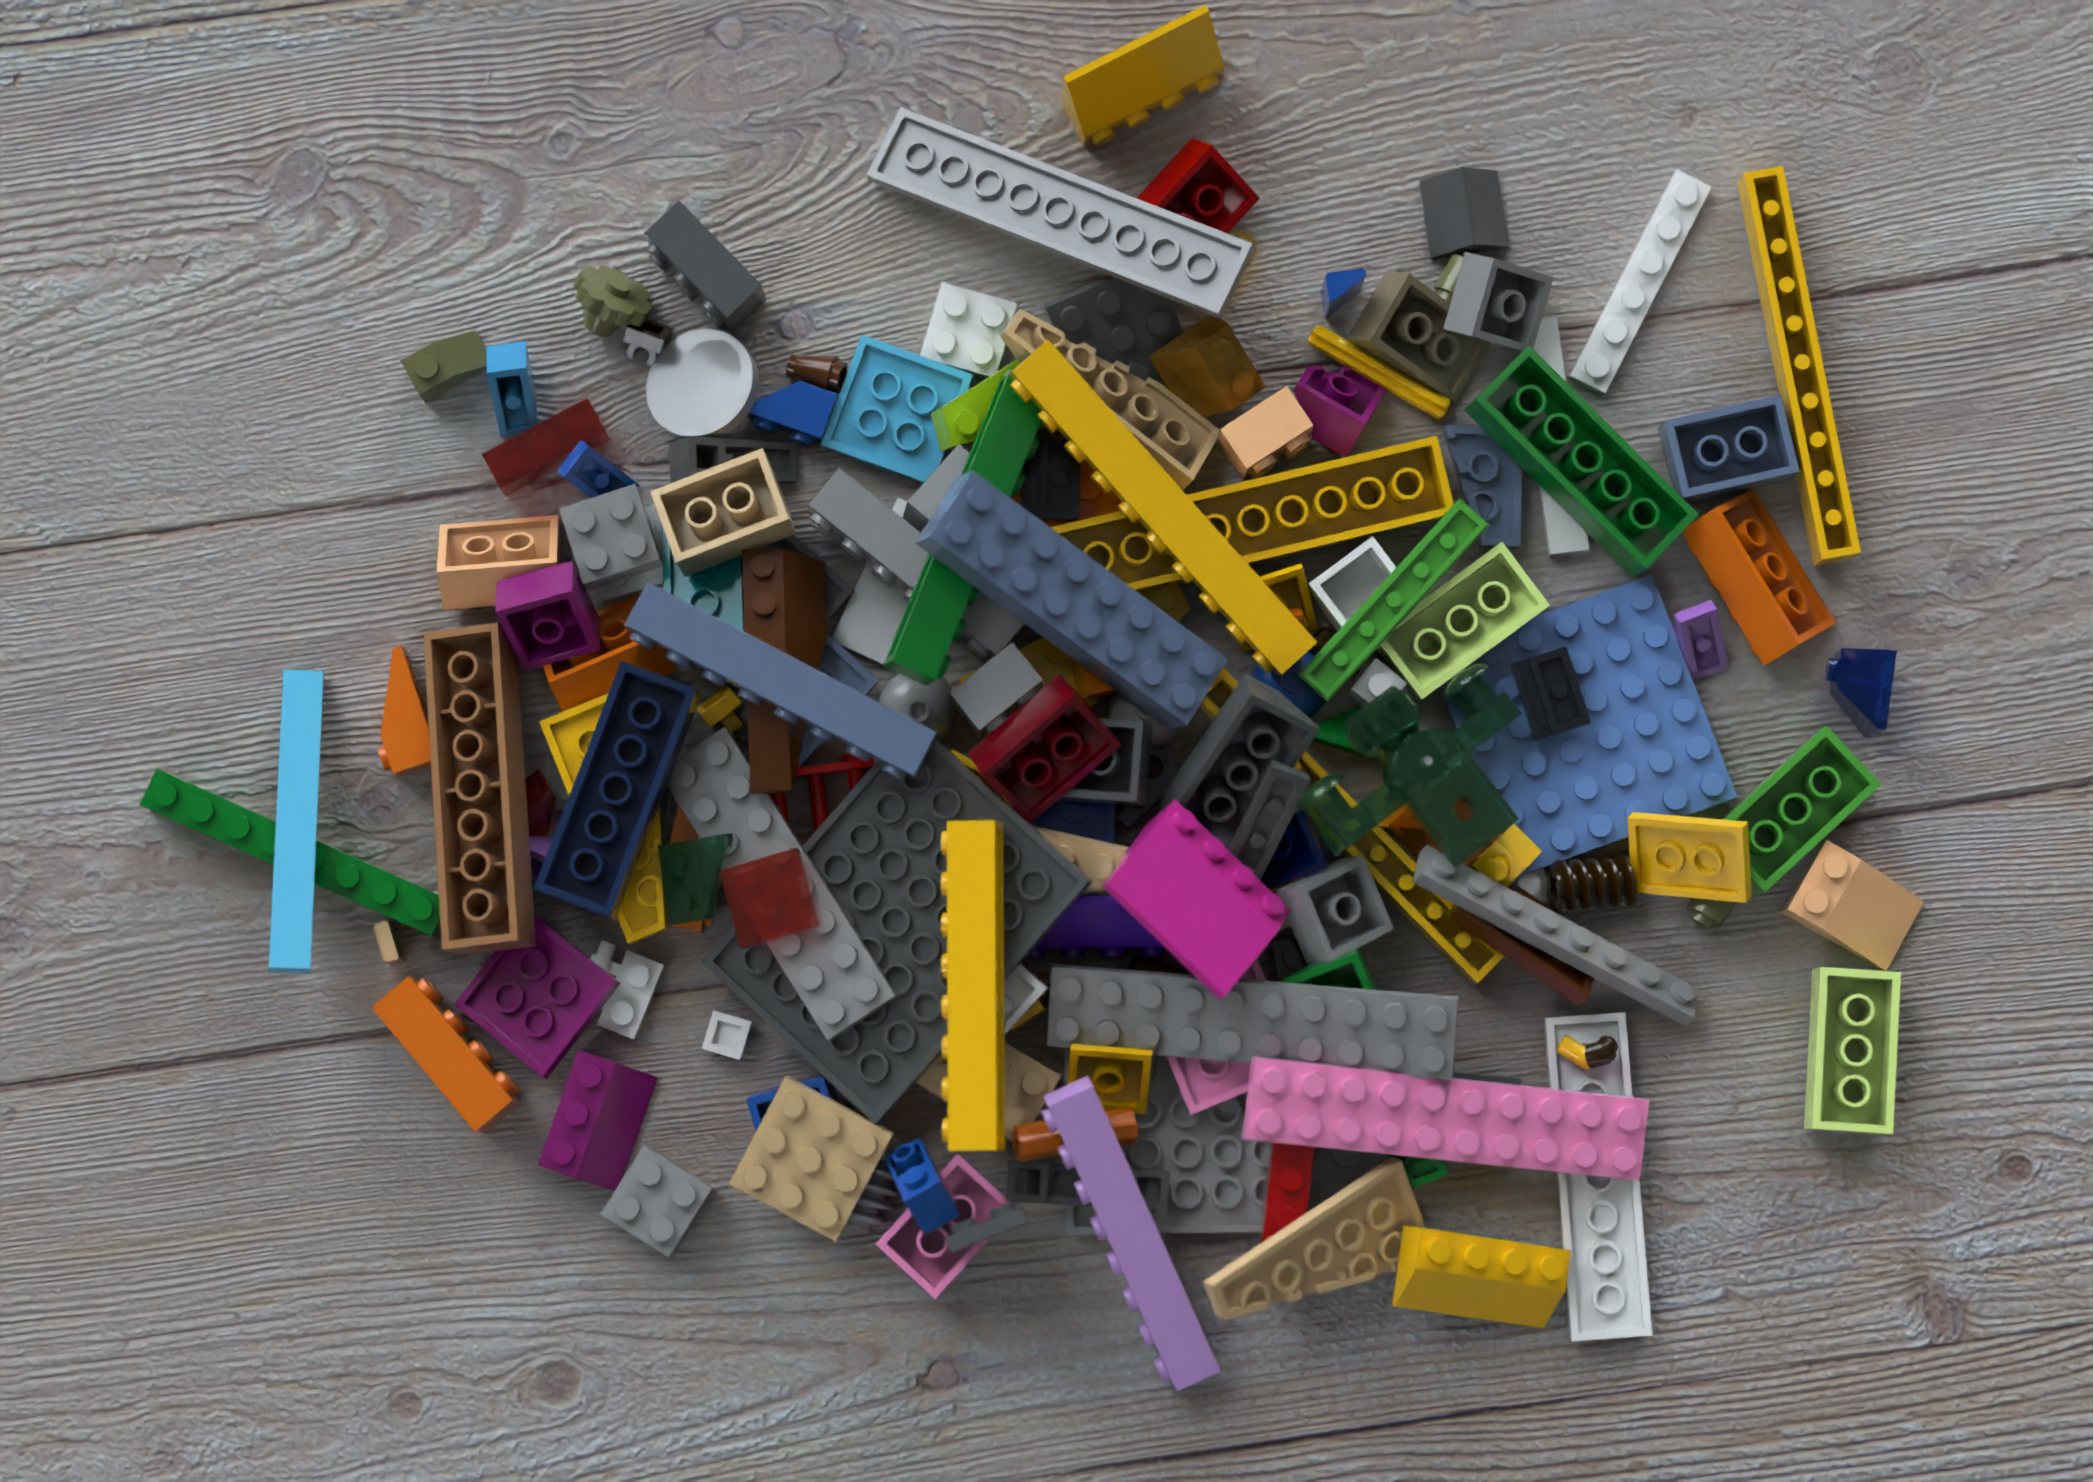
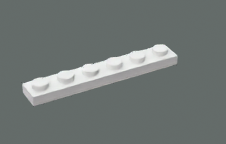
[1569,169,1711,396]

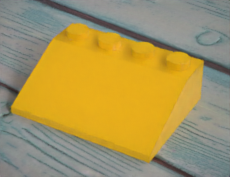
[1062,4,1224,146]

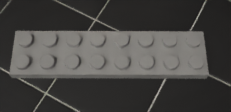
[667,727,898,1041]

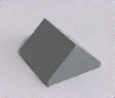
[1419,167,1509,259]

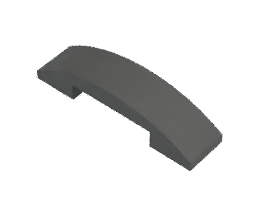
[1005,1160,1170,1212]

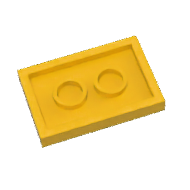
[1627,812,1752,903]

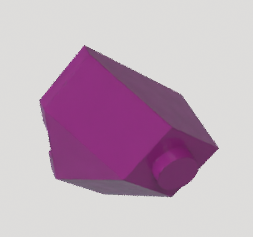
[1294,365,1387,457]

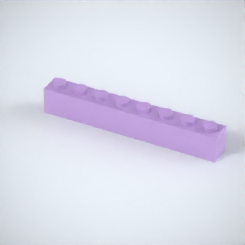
[1041,1076,1221,1392]

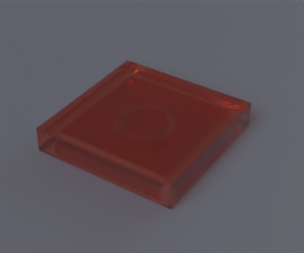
[720,848,820,949]

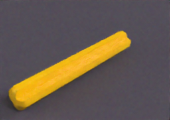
[1307,325,1451,419]

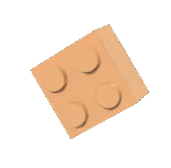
[1217,386,1314,481]

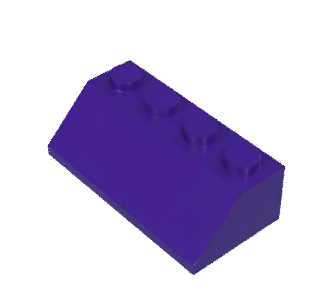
[1025,896,1166,959]

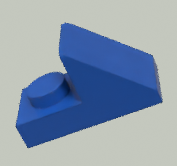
[557,440,639,498]

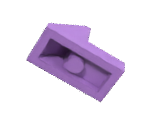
[1671,600,1729,681]

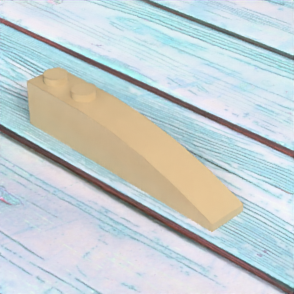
[1001,309,1220,490]

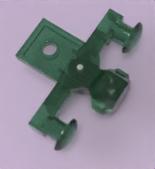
[1296,663,1522,868]

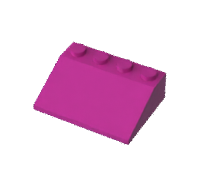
[1103,799,1291,1000]

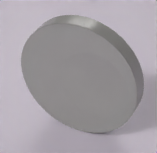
[646,329,759,439]

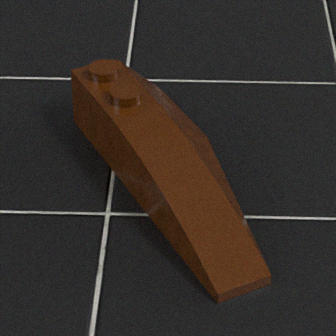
[742,549,827,794]

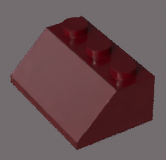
[968,674,1121,824]

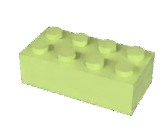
[1804,967,1901,1135]

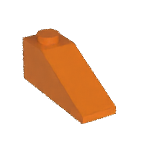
[378,645,431,778]

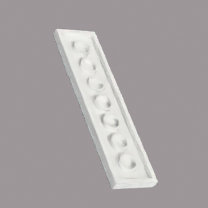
[1544,1012,1652,1341]

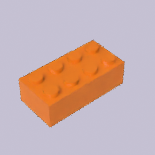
[371,976,522,1133]

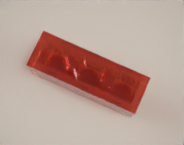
[482,398,610,496]

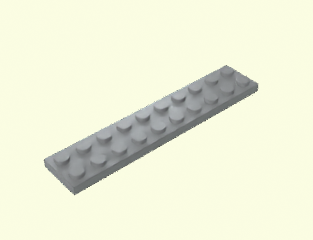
[866,107,1255,319]
[1047,964,1458,1080]

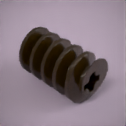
[1547,856,1637,911]

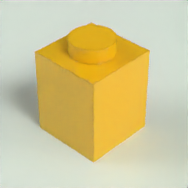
[1472,823,1542,887]

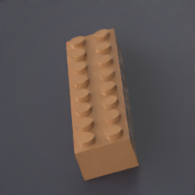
[423,622,536,955]

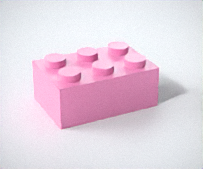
[875,1153,1018,1299]

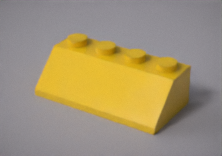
[1392,1225,1571,1328]

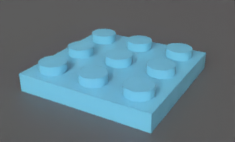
[821,335,973,484]

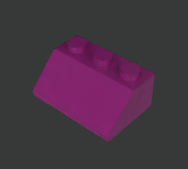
[538,1050,658,1191]

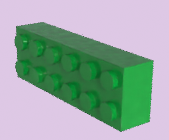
[1464,345,1699,578]

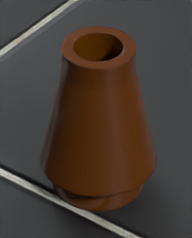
[786,354,848,393]

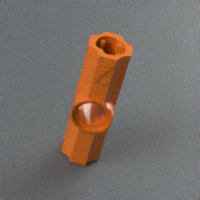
[1011,1107,1138,1162]

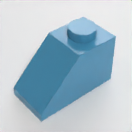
[486,341,540,438]

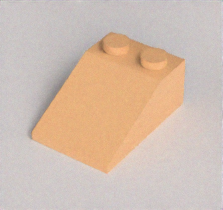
[1780,839,1924,971]

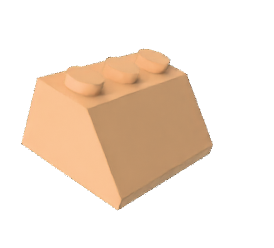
[437,515,563,610]

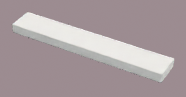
[1520,317,1590,556]

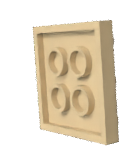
[729,1075,894,1242]

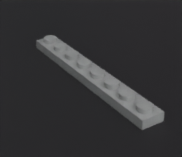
[1413,845,1698,1026]

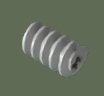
[848,1149,899,1234]

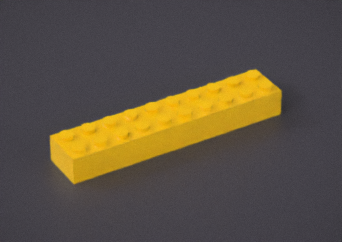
[1050,436,1454,591]

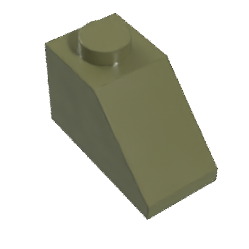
[400,330,487,403]

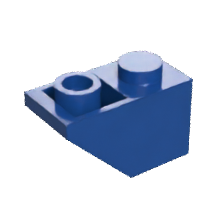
[747,381,838,447]
[884,1137,960,1235]

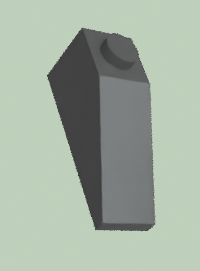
[669,436,798,483]

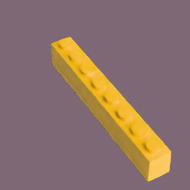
[941,820,1005,1151]

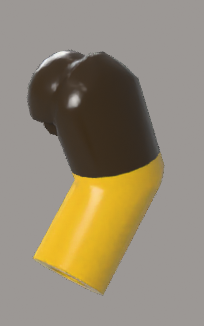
[1555,1035,1618,1070]

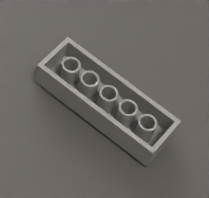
[808,468,1025,662]

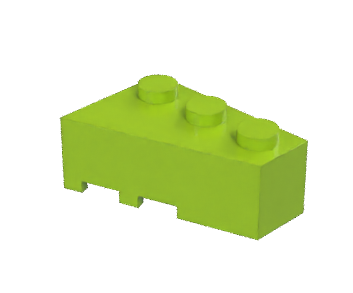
[931,359,1046,452]

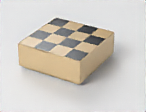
[373,920,405,965]

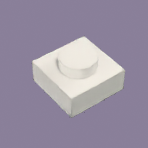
[702,1010,753,1061]

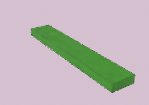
[1298,499,1489,703]

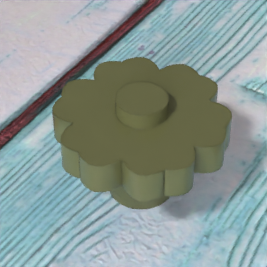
[573,265,653,337]

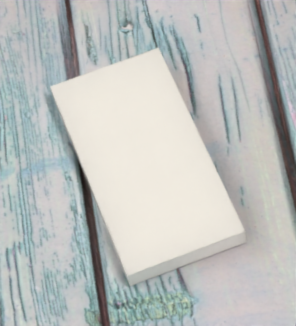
[832,498,908,666]

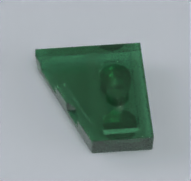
[657,833,733,925]

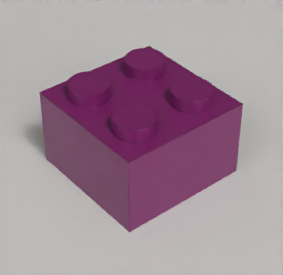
[495,561,600,671]

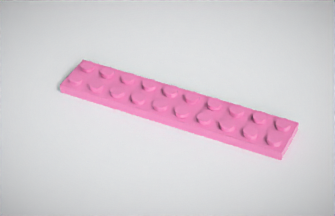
[1242,1056,1650,1181]

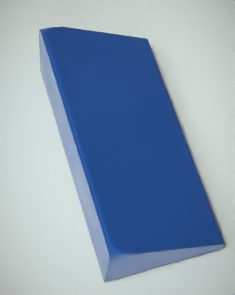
[1321,268,1366,318]

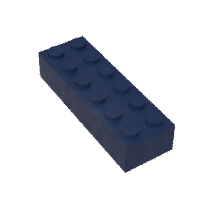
[533,661,702,921]

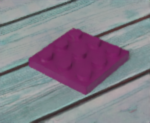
[454,913,621,1079]

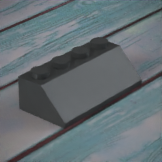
[1159,673,1320,849]

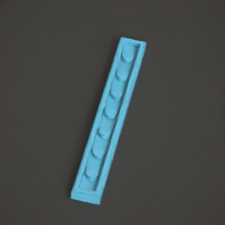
[269,670,324,974]

